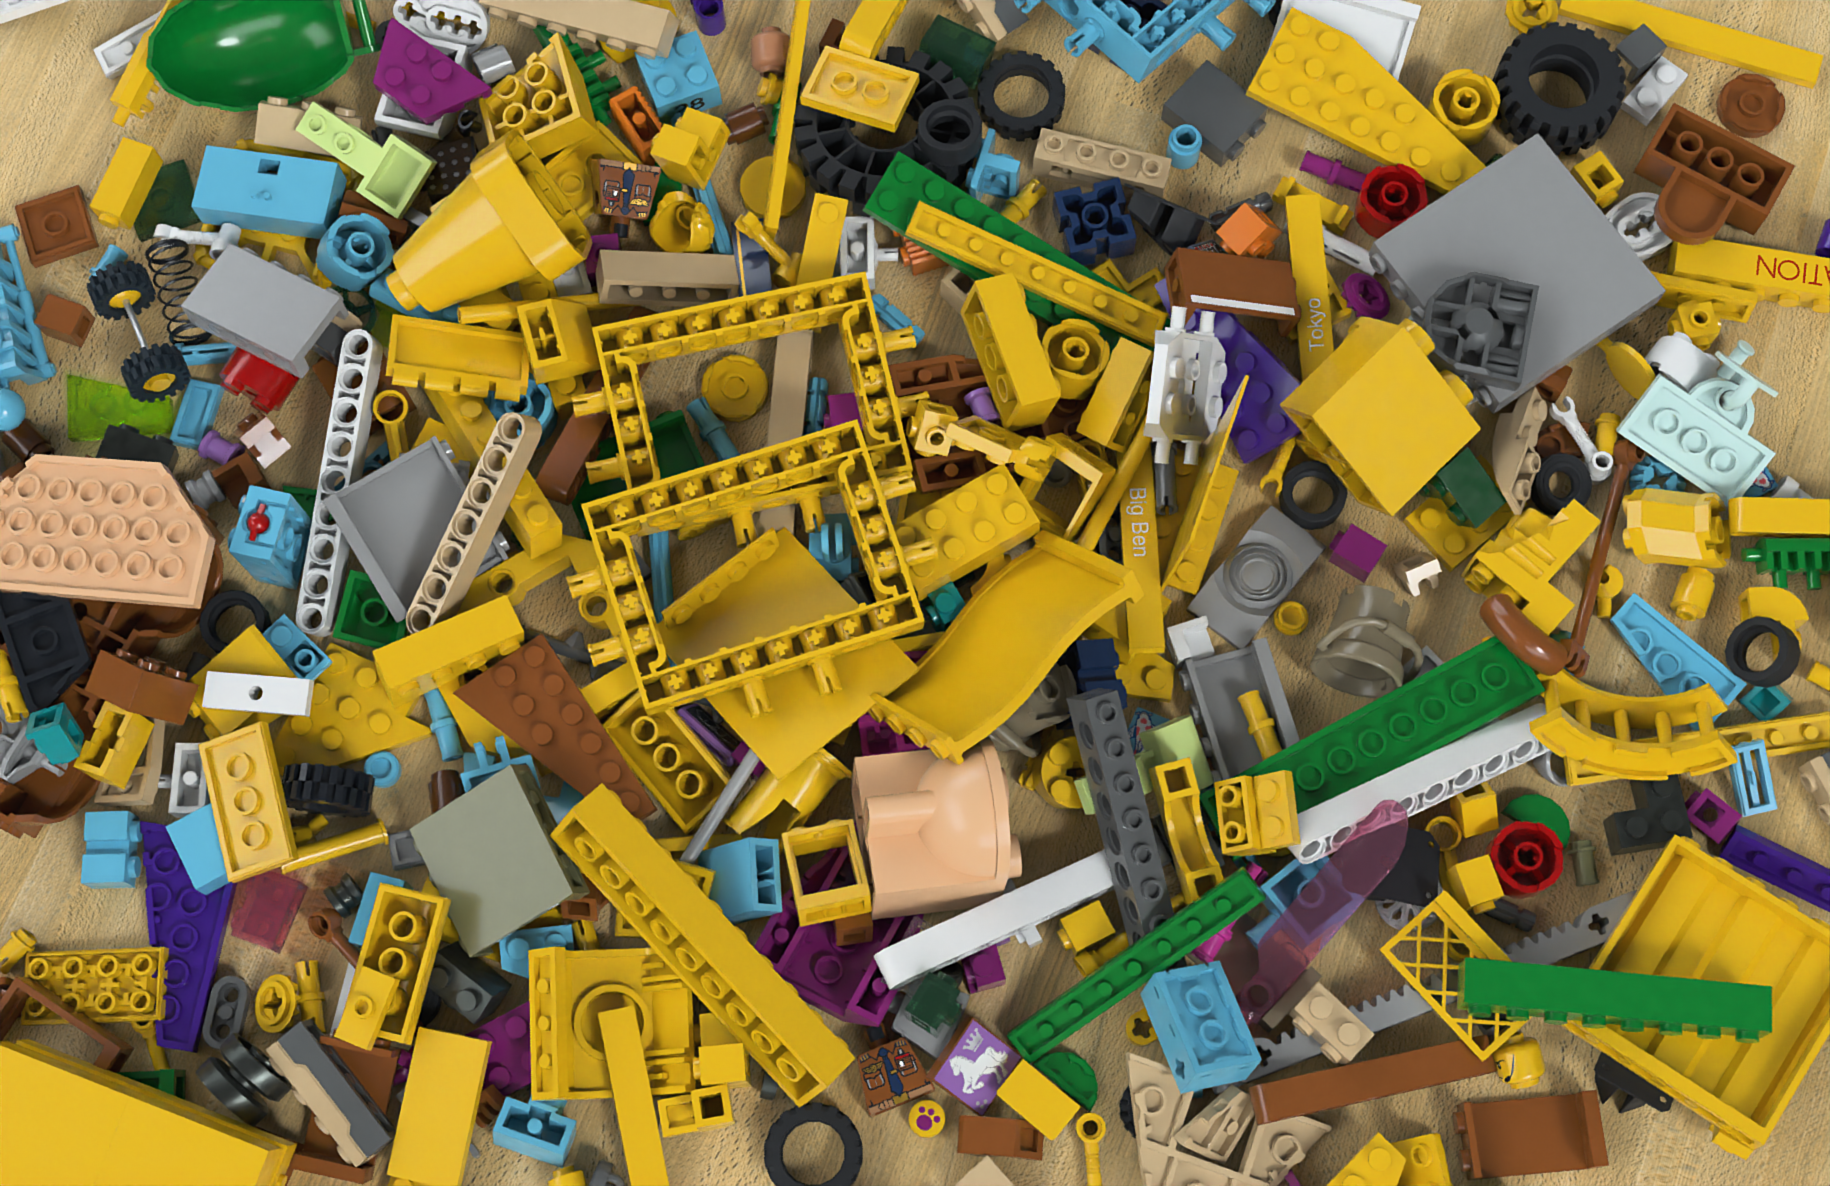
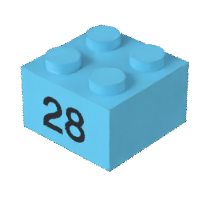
[634,30,722,125]

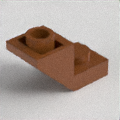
[957,1115,1044,1161]

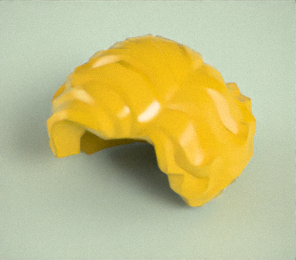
[649,191,715,254]

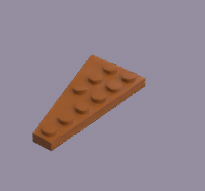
[453,633,658,821]

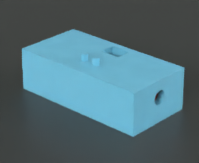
[191,145,347,239]

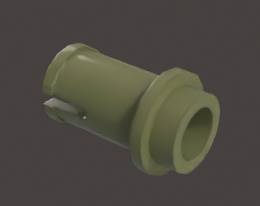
[1567,840,1600,886]

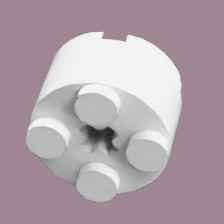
[1644,332,1720,392]

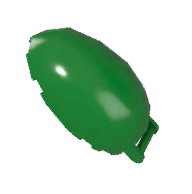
[146,0,381,112]

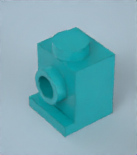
[924,581,966,633]
[25,703,84,765]

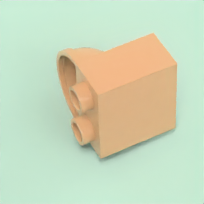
[850,737,1022,920]

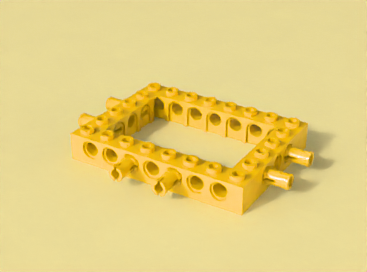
[571,271,931,548]
[566,419,939,718]

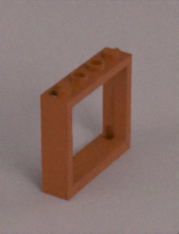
[0,977,135,1073]

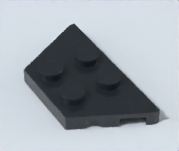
[0,591,93,715]

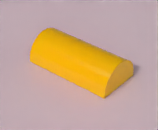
[602,689,742,835]
[342,882,452,1045]

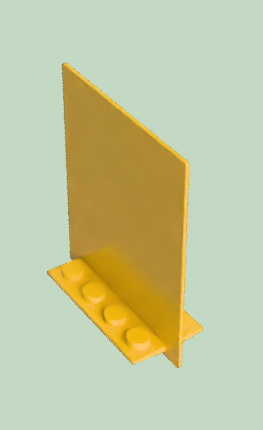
[1154,375,1249,595]
[657,527,919,781]

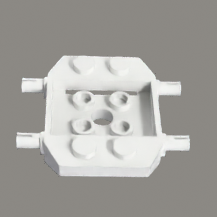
[1143,306,1227,465]

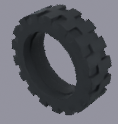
[977,51,1065,142]
[764,1102,863,1186]

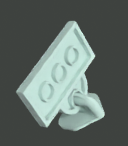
[1616,340,1779,507]

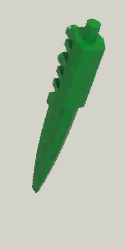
[533,25,622,126]
[1741,538,1830,590]

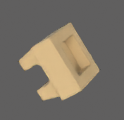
[1393,552,1441,597]

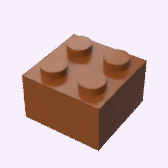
[85,648,199,725]

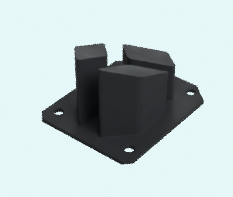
[1124,183,1222,256]
[1336,824,1440,907]
[1594,1051,1674,1113]

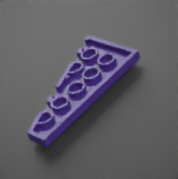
[140,821,238,1053]

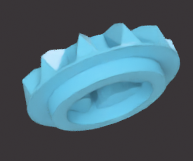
[1629,456,1687,493]

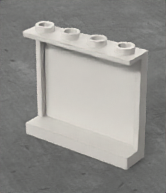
[1268,0,1421,81]

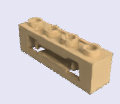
[1032,128,1172,198]

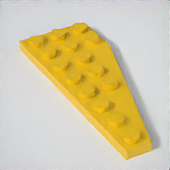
[1245,7,1486,195]

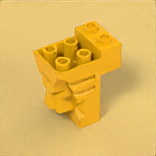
[1460,499,1602,636]

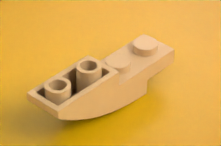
[1492,386,1548,515]

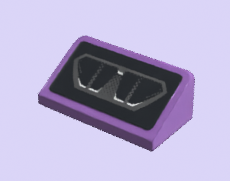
[678,704,741,767]

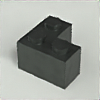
[1603,774,1693,856]

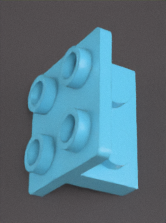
[965,128,1020,202]

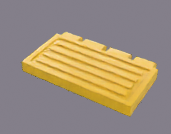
[386,314,530,402]

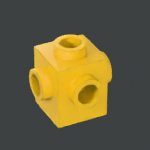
[1667,300,1721,351]
[906,399,959,457]

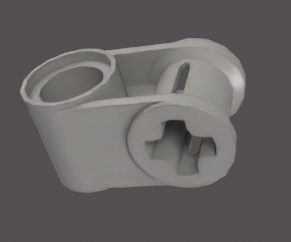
[470,43,516,85]

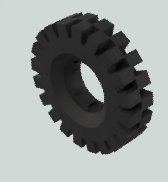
[794,46,976,217]

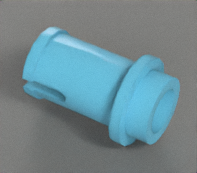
[89,244,128,278]

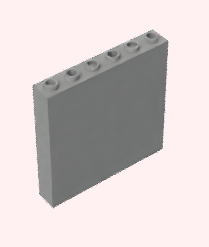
[1369,133,1666,414]

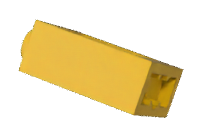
[1019,432,1117,541]
[781,819,872,927]

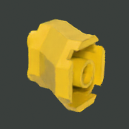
[1623,488,1731,569]

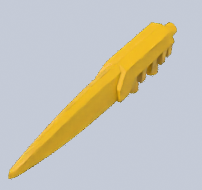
[110,0,183,128]

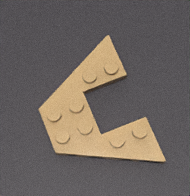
[1125,1052,1332,1186]

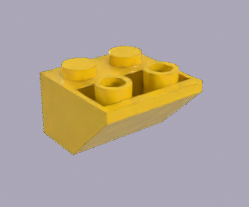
[516,298,601,385]

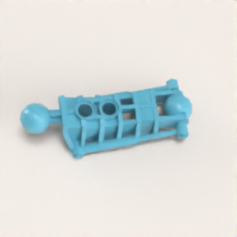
[0,224,57,432]

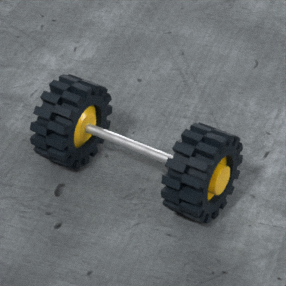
[87,261,191,403]

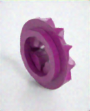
[1341,273,1390,320]

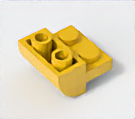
[1214,770,1301,856]

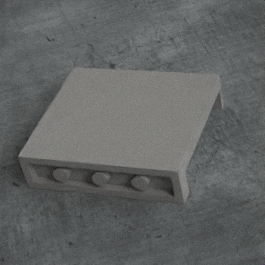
[323,436,510,623]

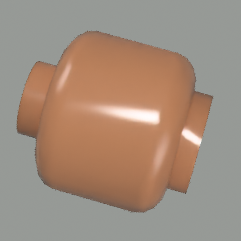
[751,26,790,78]

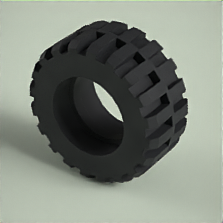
[1492,22,1626,156]

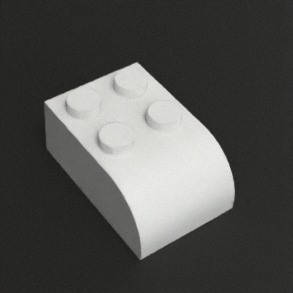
[374,35,473,140]

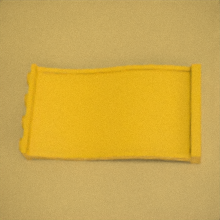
[868,529,1145,765]

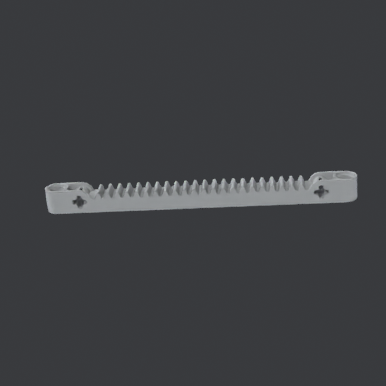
[1212,890,1637,1095]

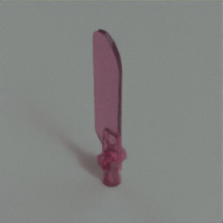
[1235,800,1409,1027]

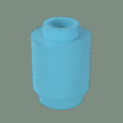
[1166,124,1202,169]

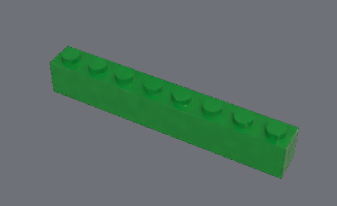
[1457,957,1772,1043]

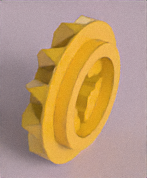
[1504,0,1558,35]
[255,974,302,1033]

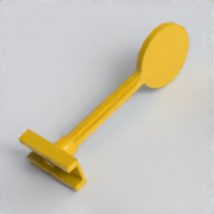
[1596,337,1656,400]

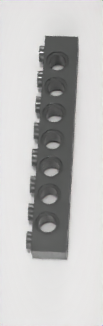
[1066,688,1187,972]

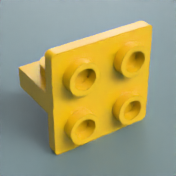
[1390,1133,1453,1186]

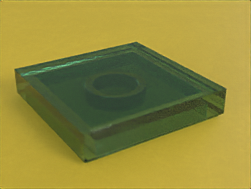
[134,159,201,242]

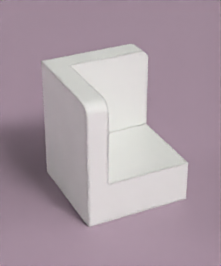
[1164,616,1215,669]

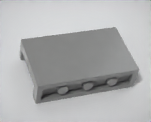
[181,243,349,379]
[1178,637,1300,787]

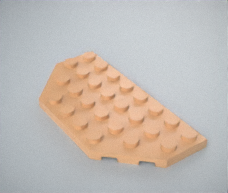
[0,454,216,609]

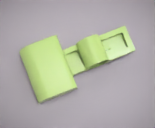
[295,101,437,219]
[1074,715,1214,815]

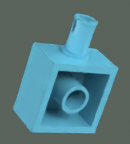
[1245,856,1364,951]

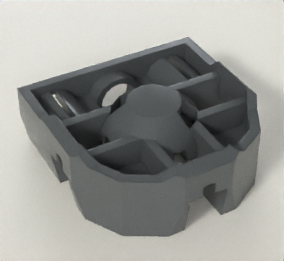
[1421,272,1539,391]

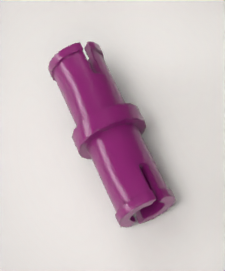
[1299,150,1367,194]

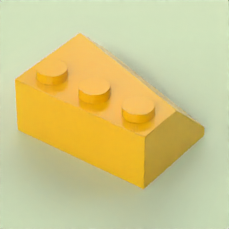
[478,32,598,159]

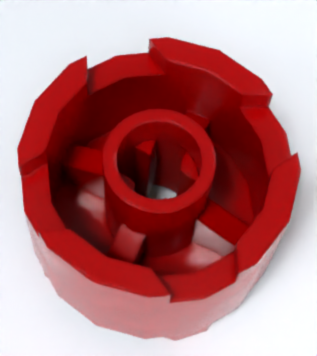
[1354,163,1428,239]
[219,347,300,415]
[1484,821,1564,899]

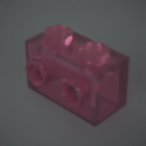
[231,870,308,954]

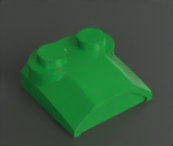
[332,569,408,649]

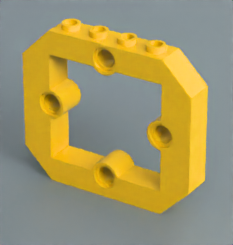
[427,534,639,760]

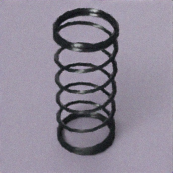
[145,239,213,346]

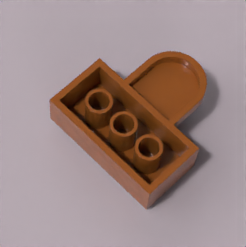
[1633,103,1795,245]

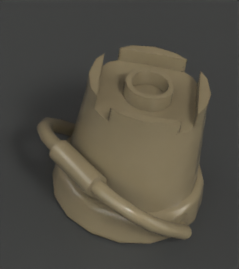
[1310,585,1424,698]
[987,662,1077,758]

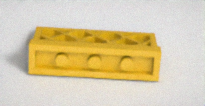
[1379,890,1533,1062]

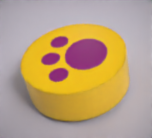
[908,1100,945,1138]

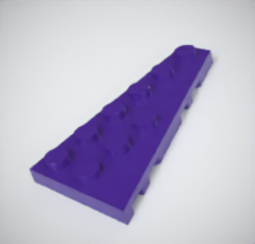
[1154,277,1302,464]

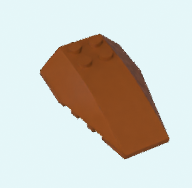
[888,354,1095,494]

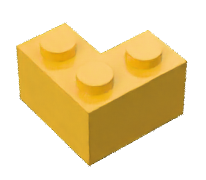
[650,107,731,191]
[693,1013,752,1089]

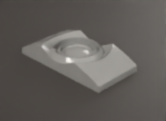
[1186,505,1327,649]

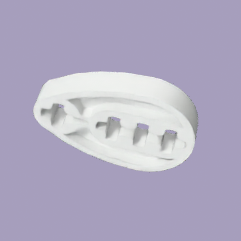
[393,0,490,54]
[1605,192,1673,261]

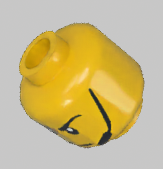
[1493,1031,1546,1089]

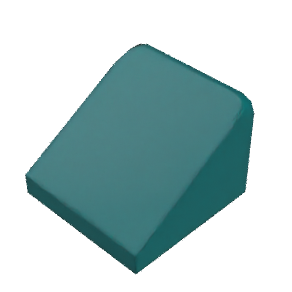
[1739,685,1793,721]

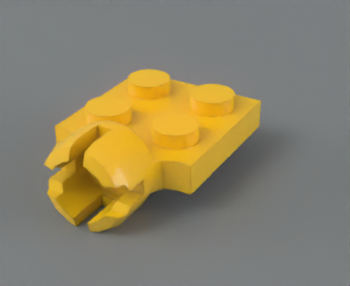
[945,415,1056,482]

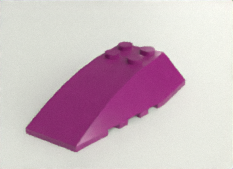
[754,821,924,1027]

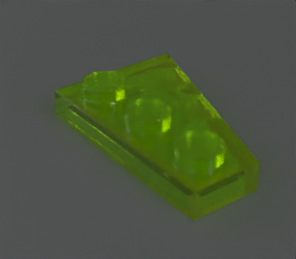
[67,374,174,442]

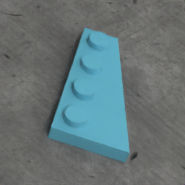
[1610,593,1747,731]

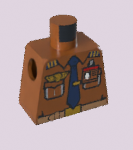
[591,158,661,238]
[857,1023,935,1118]

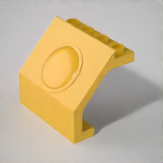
[528,947,696,1101]

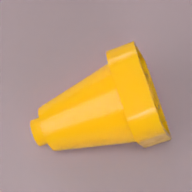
[386,129,592,313]

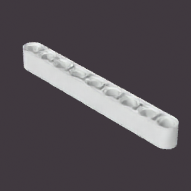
[296,329,383,637]
[1287,703,1551,864]
[874,828,1172,990]

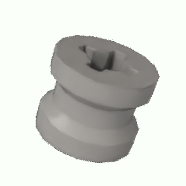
[184,469,227,510]

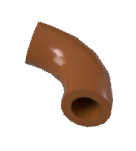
[1479,593,1567,676]

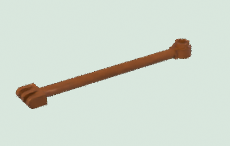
[1560,439,1644,678]
[308,907,506,1128]

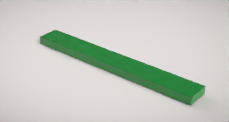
[1006,866,1266,1064]

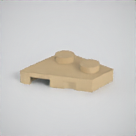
[1173,1084,1255,1165]

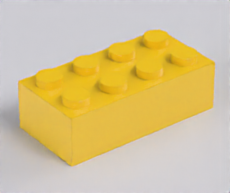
[960,272,1061,432]
[893,465,1040,601]

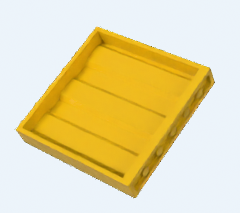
[1561,834,1830,1150]

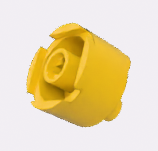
[1427,69,1500,147]
[1041,319,1110,400]
[1031,736,1086,809]

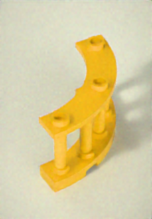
[1529,668,1738,780]

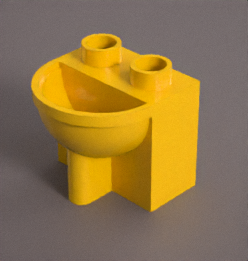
[1280,317,1481,517]

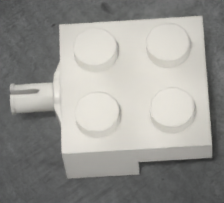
[807,216,898,289]
[158,743,211,818]

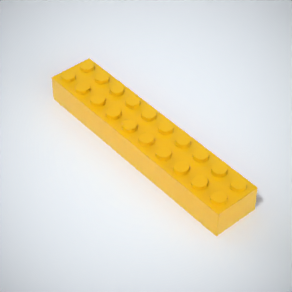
[549,783,856,1108]

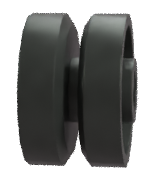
[196,1032,292,1127]

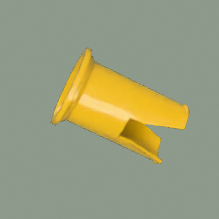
[723,747,852,857]

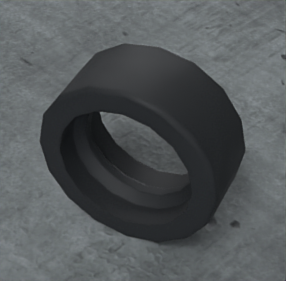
[918,99,982,166]
[1279,460,1348,530]
[199,590,272,654]
[1725,616,1801,688]

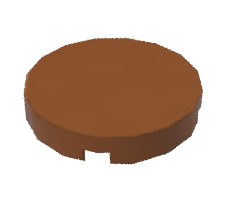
[1716,74,1786,138]

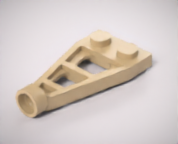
[94,668,166,807]

